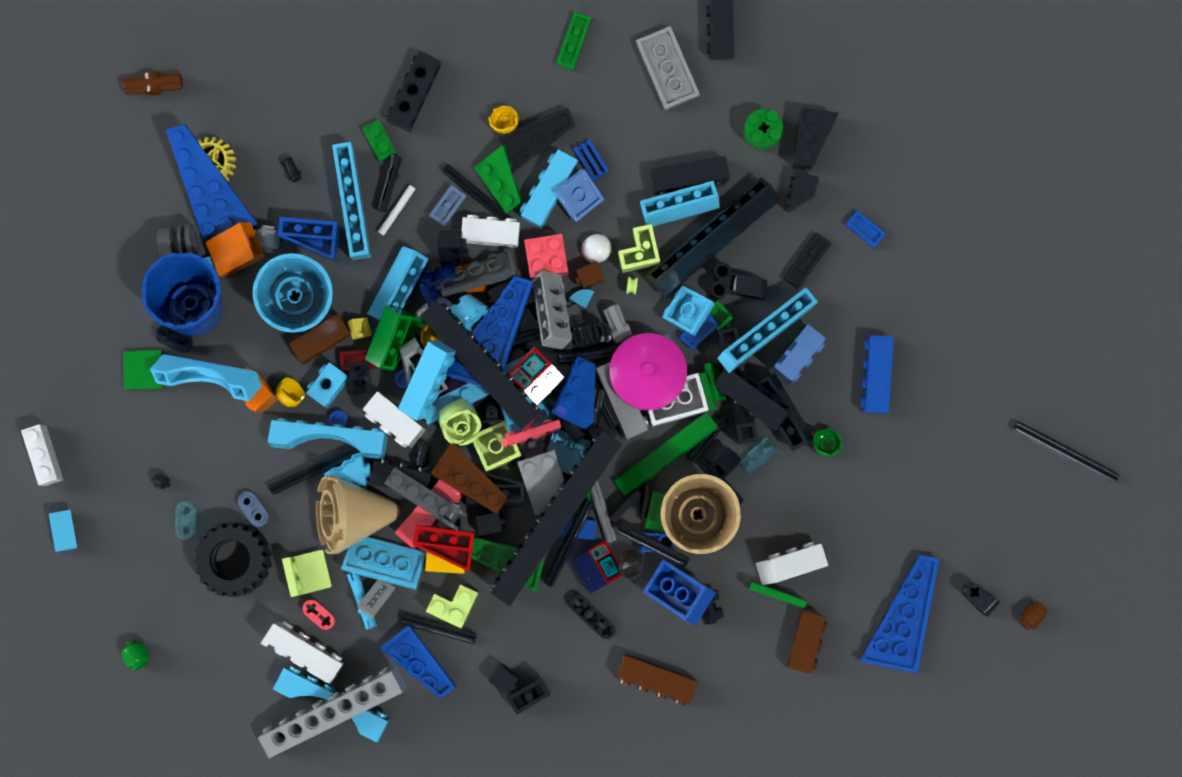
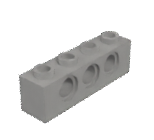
[532,270,572,349]

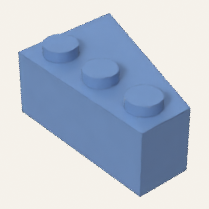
[770,324,826,384]

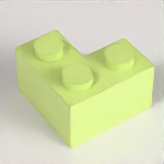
[618,224,660,273]
[426,584,479,628]

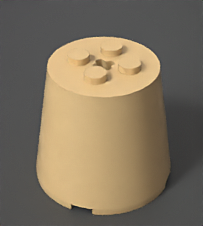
[661,474,741,554]

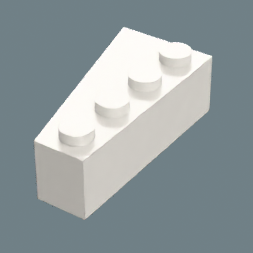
[260,621,345,684]

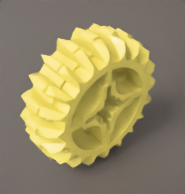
[198,137,236,181]

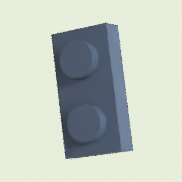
[429,185,467,227]

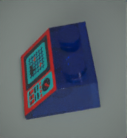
[571,541,624,594]

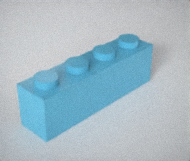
[520,150,578,229]
[640,181,720,227]
[367,246,428,321]
[398,340,456,421]

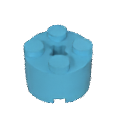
[449,294,490,332]

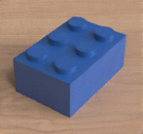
[643,559,716,626]

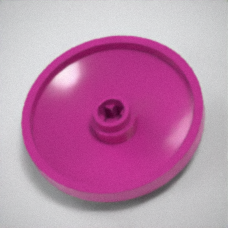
[609,333,687,410]

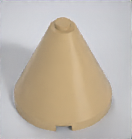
[316,476,400,554]

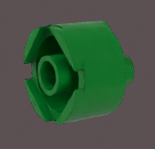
[743,109,783,151]

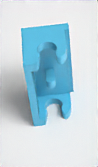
[49,510,78,552]

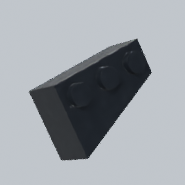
[466,471,525,508]

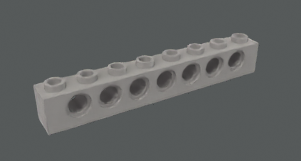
[258,666,407,758]

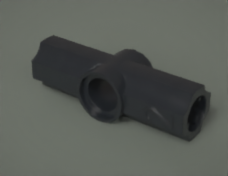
[541,389,588,442]

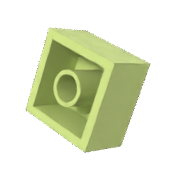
[473,420,522,472]

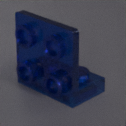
[420,264,457,307]

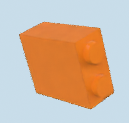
[206,222,265,277]

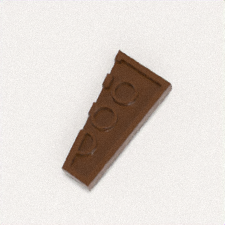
[431,443,507,515]

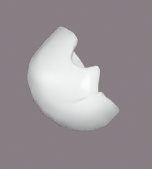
[581,234,612,263]

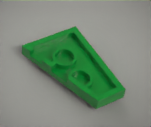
[474,145,523,214]

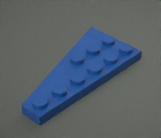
[166,124,258,240]
[446,276,534,388]
[859,555,939,673]

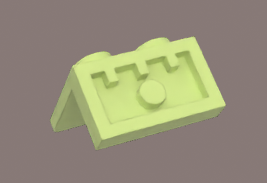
[282,550,332,597]

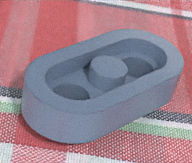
[238,492,270,527]

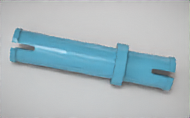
[346,573,378,630]

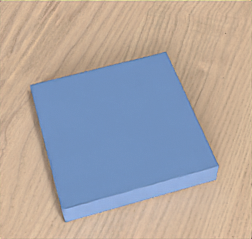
[553,169,605,222]

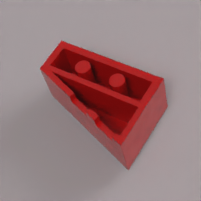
[413,524,474,572]

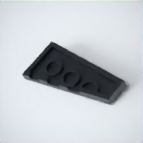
[498,108,576,173]

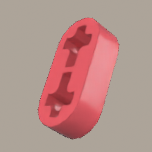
[302,600,336,630]

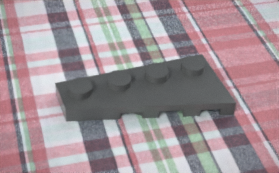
[438,246,517,297]

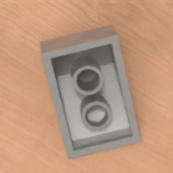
[517,449,564,516]

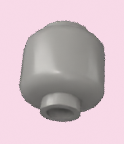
[256,225,281,253]

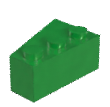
[365,306,425,370]

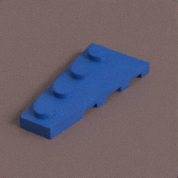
[379,625,457,699]

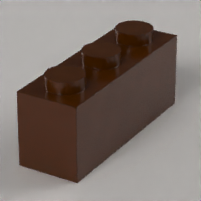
[289,313,352,365]
[786,611,827,674]

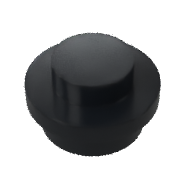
[151,474,170,490]

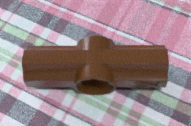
[123,72,183,95]

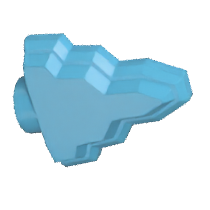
[325,453,372,490]

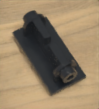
[482,397,503,425]

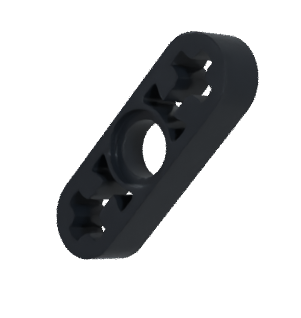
[569,595,615,639]

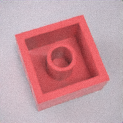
[524,234,569,281]

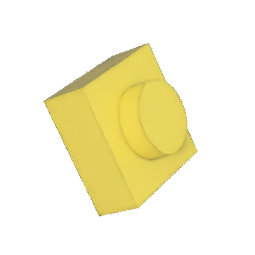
[348,317,372,340]

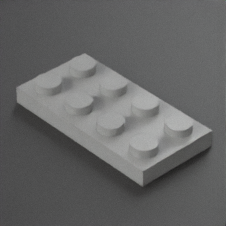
[636,26,700,110]

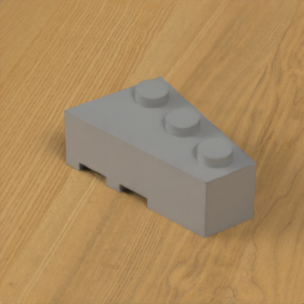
[399,338,449,396]

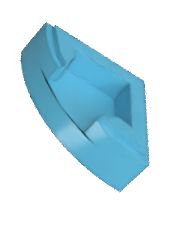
[569,289,594,309]

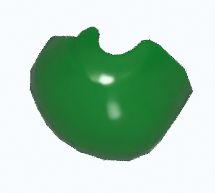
[813,428,842,457]

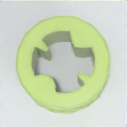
[626,277,638,295]

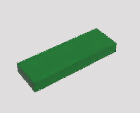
[556,11,592,71]
[748,582,807,608]

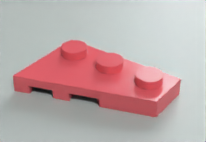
[501,419,561,448]

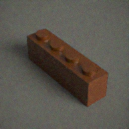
[616,654,698,706]

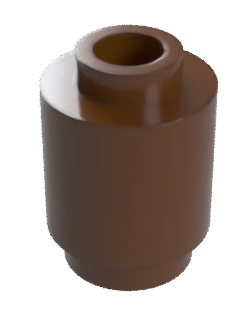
[1019,601,1048,630]

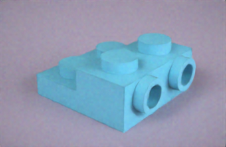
[662,285,715,336]

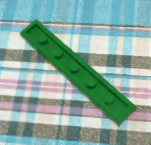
[615,412,718,497]

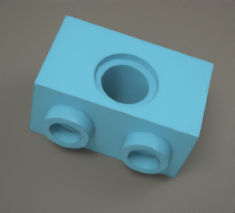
[306,363,349,408]

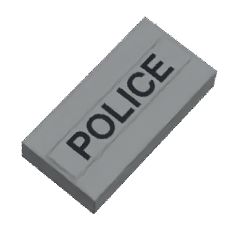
[357,580,396,619]

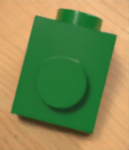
[710,300,734,330]

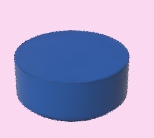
[394,370,408,389]
[329,410,349,427]

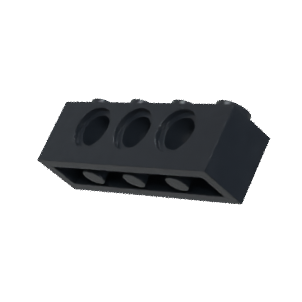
[387,51,441,132]

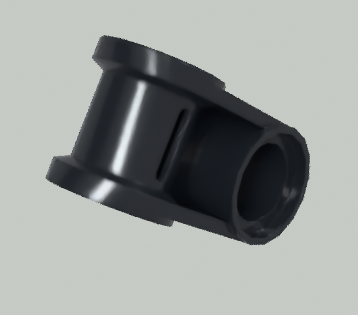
[962,582,1000,617]

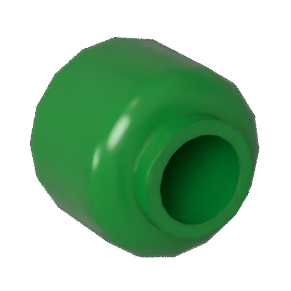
[121,640,150,671]

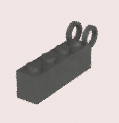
[384,467,468,531]

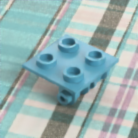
[546,429,591,475]

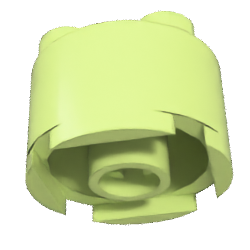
[439,399,481,445]

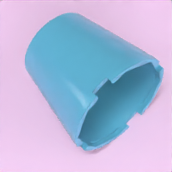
[253,253,333,332]

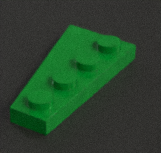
[471,537,546,592]

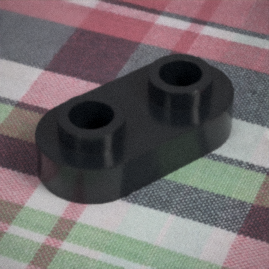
[156,325,193,353]

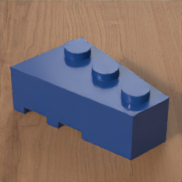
[278,217,340,263]
[551,356,596,430]

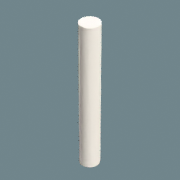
[378,185,416,236]

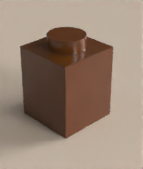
[574,261,605,289]

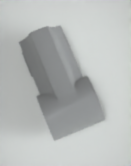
[603,304,633,345]

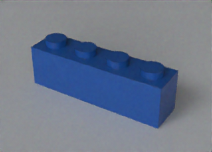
[860,335,894,415]

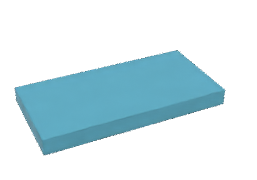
[341,537,427,590]

